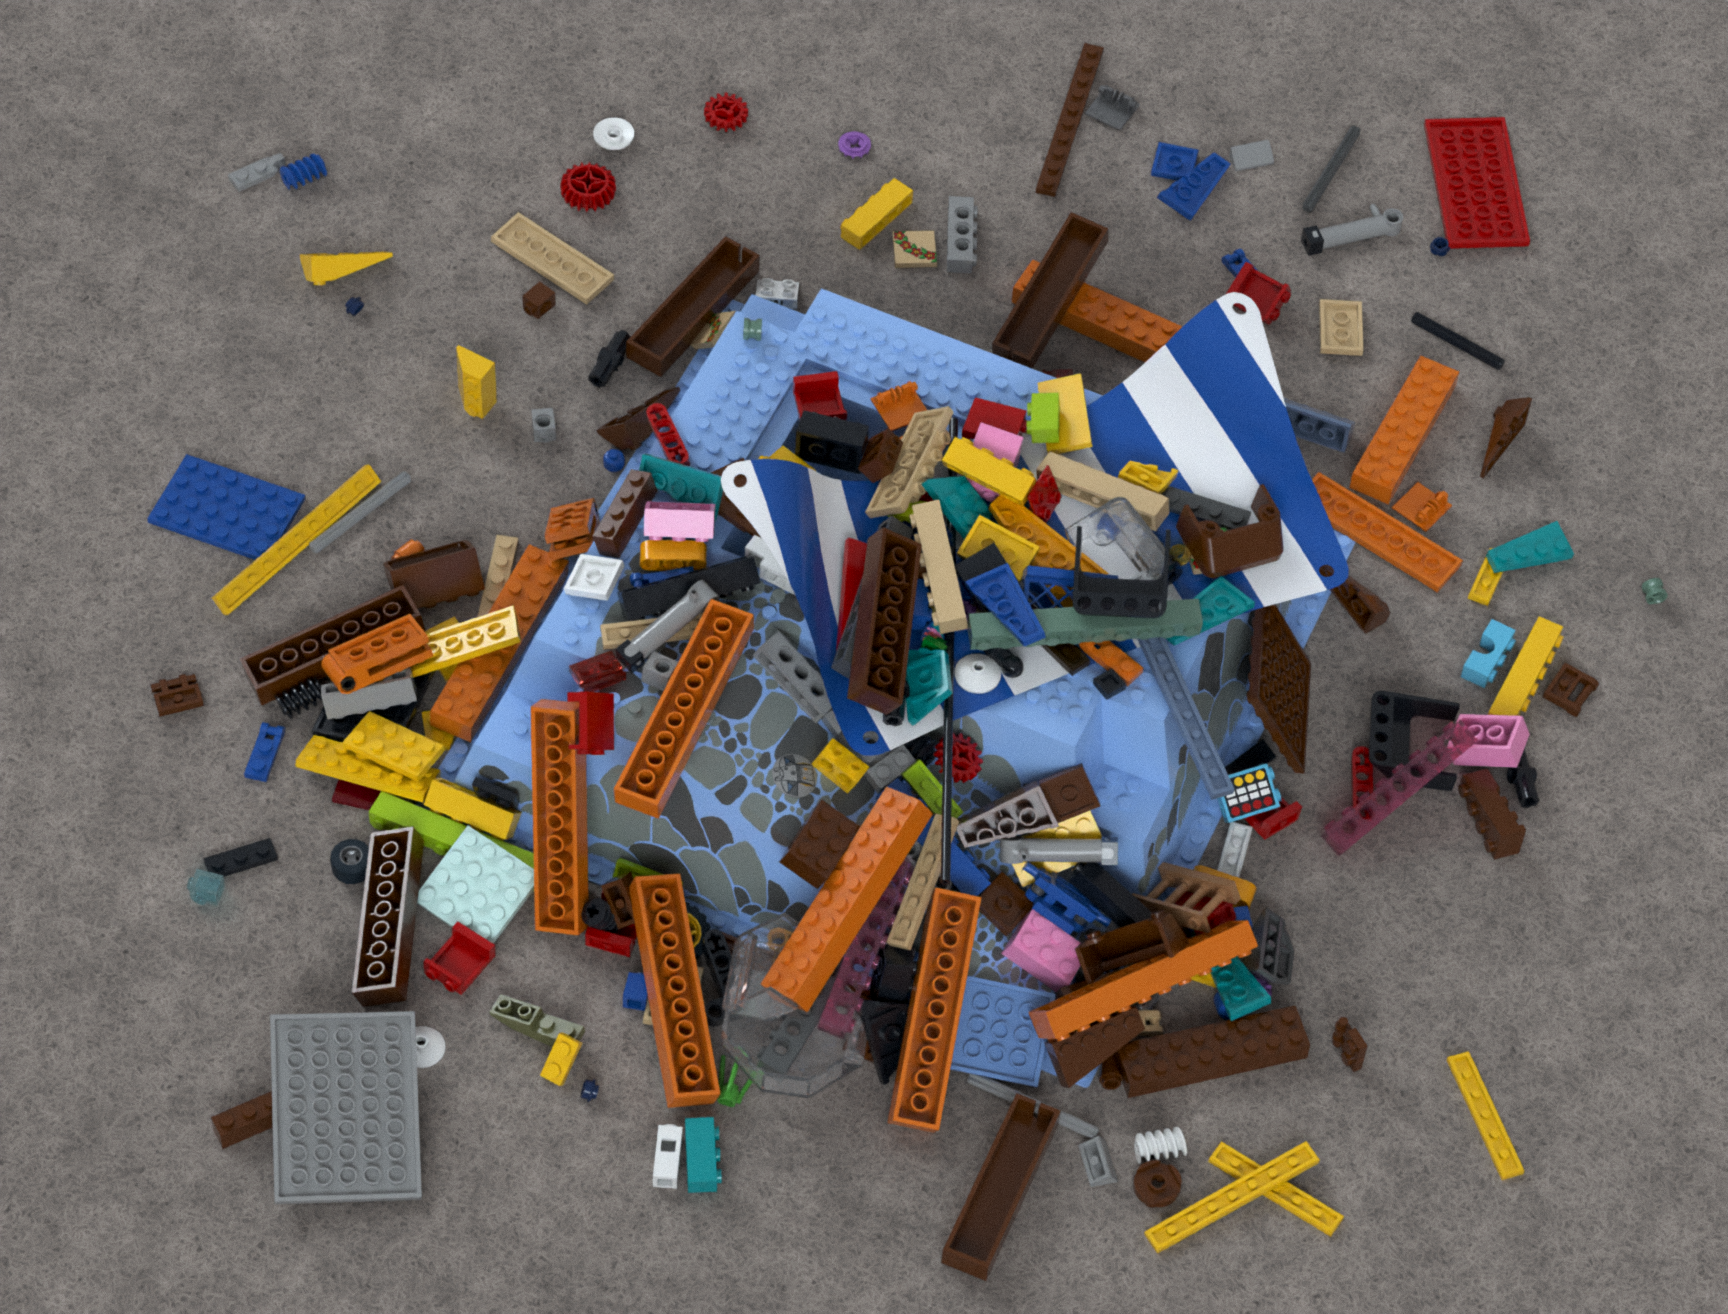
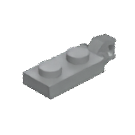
[228,153,285,192]

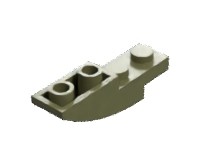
[489,994,586,1047]

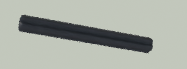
[1411,312,1505,370]

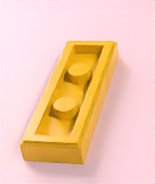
[1468,548,1504,606]

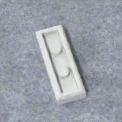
[1217,822,1253,878]

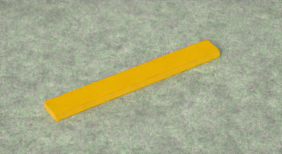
[1144,1141,1320,1253]

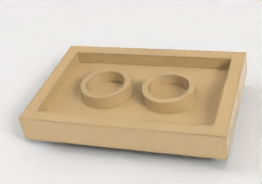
[1319,299,1363,356]

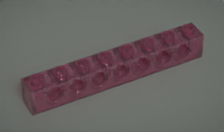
[1321,720,1478,856]
[817,861,913,1039]

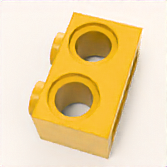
[812,738,869,794]

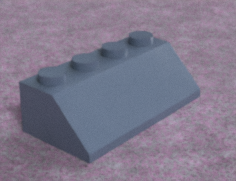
[1284,398,1355,453]

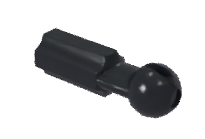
[984,648,1024,678]

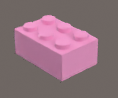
[644,501,715,542]
[1447,714,1530,768]
[1001,909,1081,992]

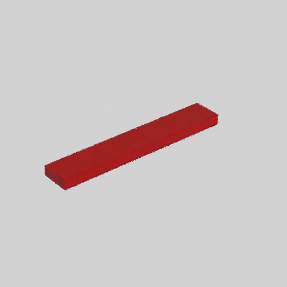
[836,537,867,651]

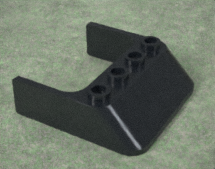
[1073,526,1171,618]
[1368,691,1460,791]

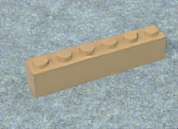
[1036,452,1169,531]
[909,500,968,634]

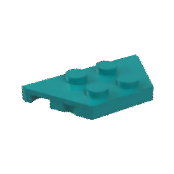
[921,476,992,540]
[906,648,953,726]

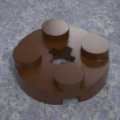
[1133,1160,1182,1208]

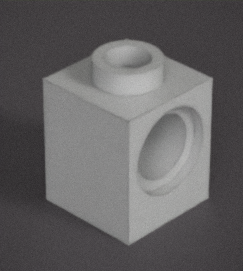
[531,408,556,443]
[641,651,678,691]

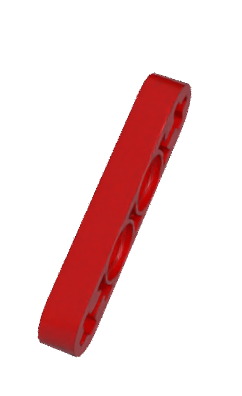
[646,403,690,466]
[1351,746,1374,825]

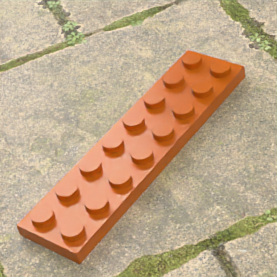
[1312,472,1463,593]

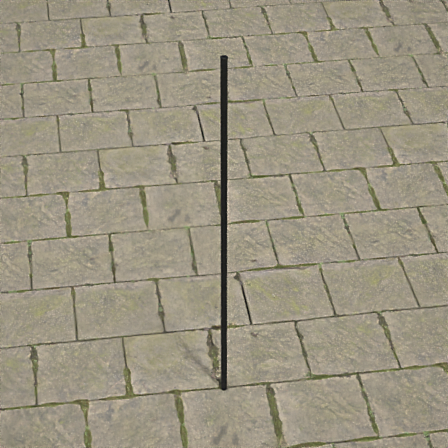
[941,418,958,885]

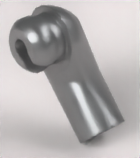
[1133,993,1160,1010]

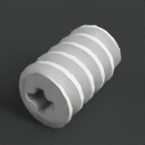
[1134,1127,1187,1164]

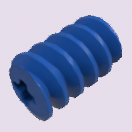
[280,153,327,190]

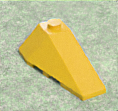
[300,251,393,285]

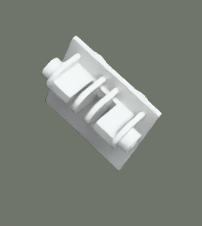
[756,278,799,310]

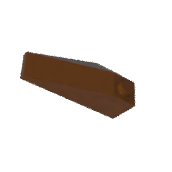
[596,387,681,451]

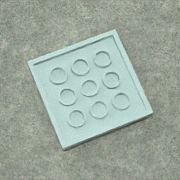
[417,826,534,944]

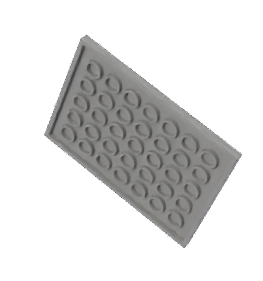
[270,1011,422,1204]

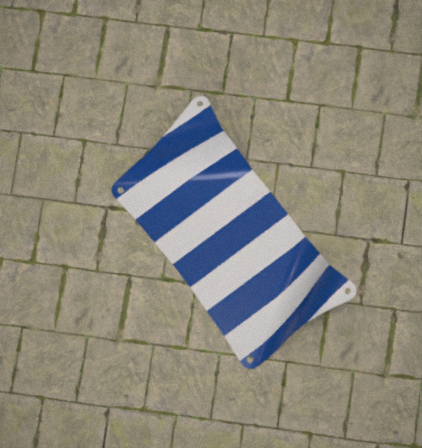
[721,292,1349,756]

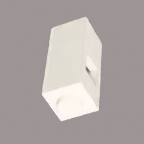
[653,1124,682,1189]

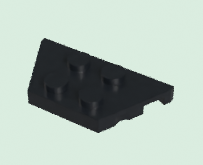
[856,999,908,1085]

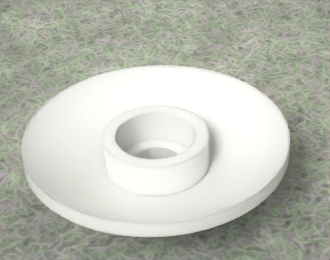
[593,118,634,150]
[954,654,1001,694]
[416,1026,445,1068]

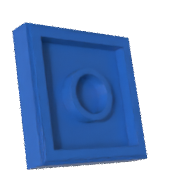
[1151,142,1199,181]

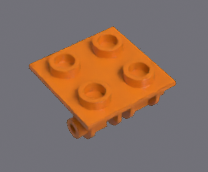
[870,381,927,431]
[1392,482,1452,532]

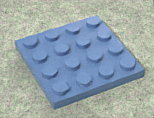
[950,975,1056,1087]

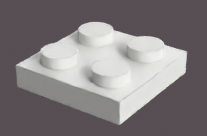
[564,554,624,601]

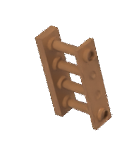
[1132,862,1241,933]

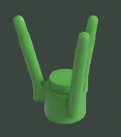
[717,1055,759,1107]

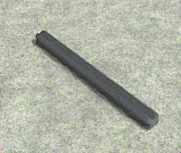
[1302,125,1361,212]

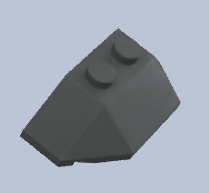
[1243,907,1294,985]

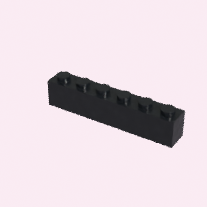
[617,555,761,621]

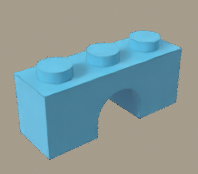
[1461,619,1516,688]

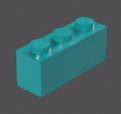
[685,1117,722,1193]

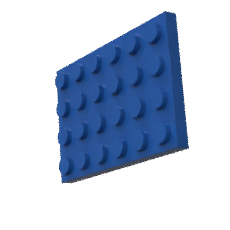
[147,454,305,560]

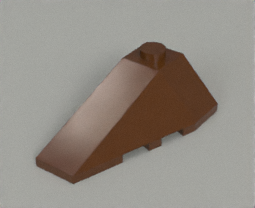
[1480,397,1532,479]
[1319,565,1391,634]

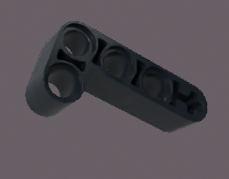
[702,929,748,1027]

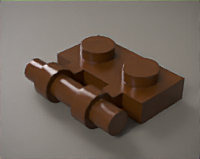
[150,674,204,717]
[1332,1017,1368,1072]

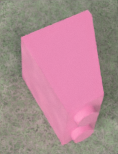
[960,422,1024,502]

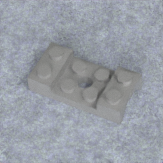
[822,709,916,794]

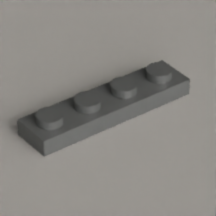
[1162,486,1251,530]

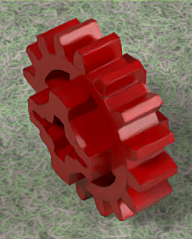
[704,92,748,132]
[933,733,983,783]

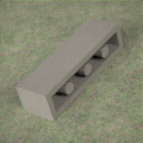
[321,667,417,719]

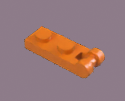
[1079,641,1144,687]

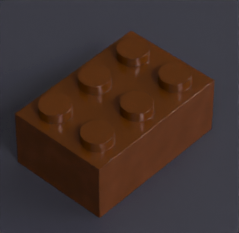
[779,799,860,889]

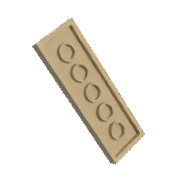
[491,212,614,305]

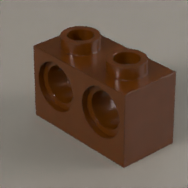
[858,428,903,483]

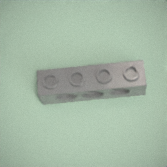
[947,196,977,273]
[753,631,832,724]

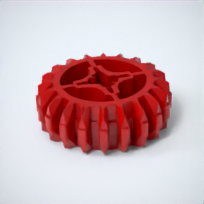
[560,161,616,212]

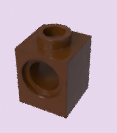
[522,281,556,319]

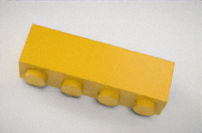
[840,178,913,250]
[942,437,1036,507]
[424,777,522,841]

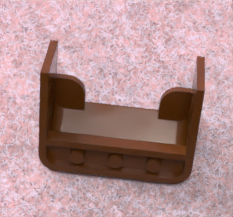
[1176,484,1284,578]
[1075,910,1189,984]

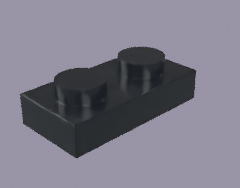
[472,777,520,809]

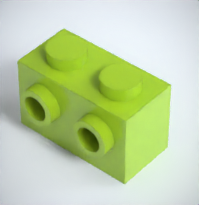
[1027,393,1060,443]

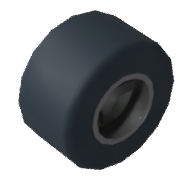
[330,839,369,884]

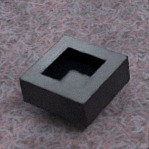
[1093,669,1126,700]

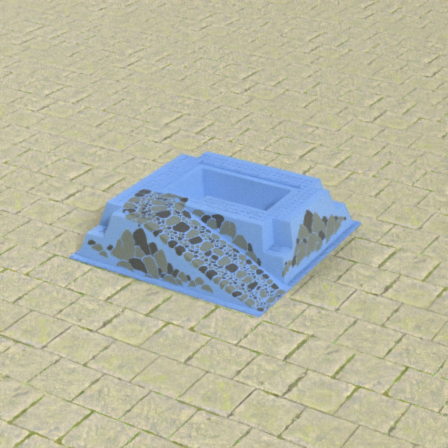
[416,288,1355,1088]

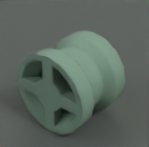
[743,318,762,341]
[1641,578,1668,604]

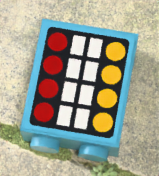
[1217,763,1281,823]

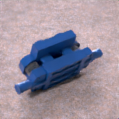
[1023,861,1112,935]

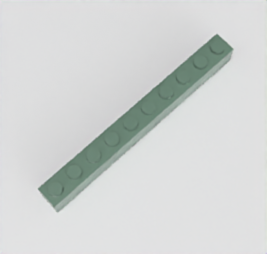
[967,599,1203,651]

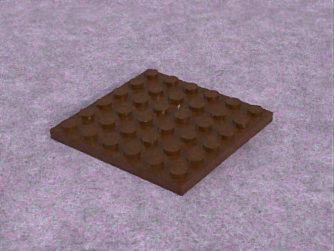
[1247,604,1311,774]

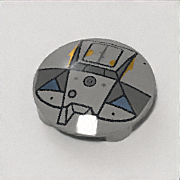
[772,754,817,798]

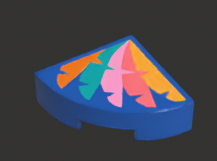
[920,621,944,643]

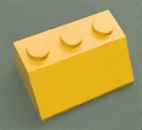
[456,345,497,419]

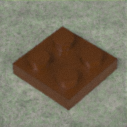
[1039,763,1101,823]
[979,872,1033,936]

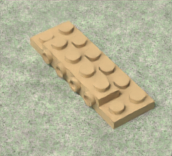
[865,406,954,518]

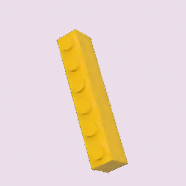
[1488,616,1564,716]

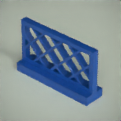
[1022,565,1118,609]

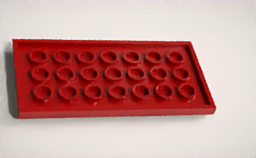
[1424,117,1530,249]

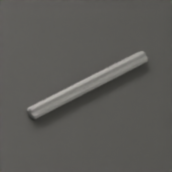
[309,471,411,554]
[967,1074,1099,1139]

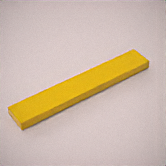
[1446,1051,1525,1180]
[1208,1141,1344,1237]

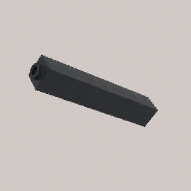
[1069,862,1153,927]

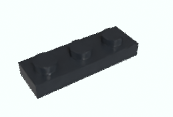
[203,838,278,881]

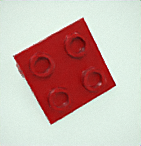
[1027,465,1062,523]

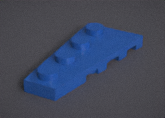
[965,563,1046,647]

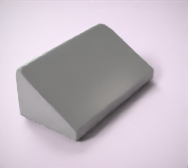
[1229,140,1274,171]
[1078,1135,1118,1187]

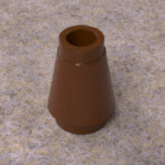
[1099,1054,1123,1090]

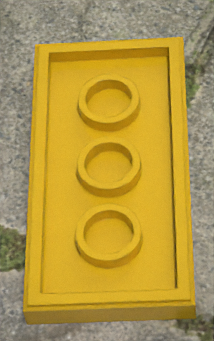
[1037,373,1093,454]

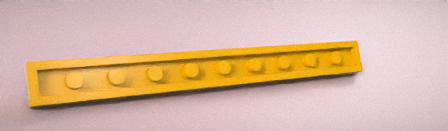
[212,464,381,615]

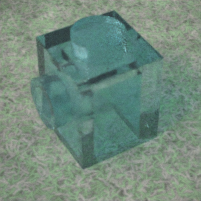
[187,869,225,906]

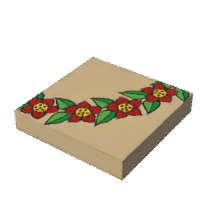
[892,231,937,268]
[691,311,736,349]

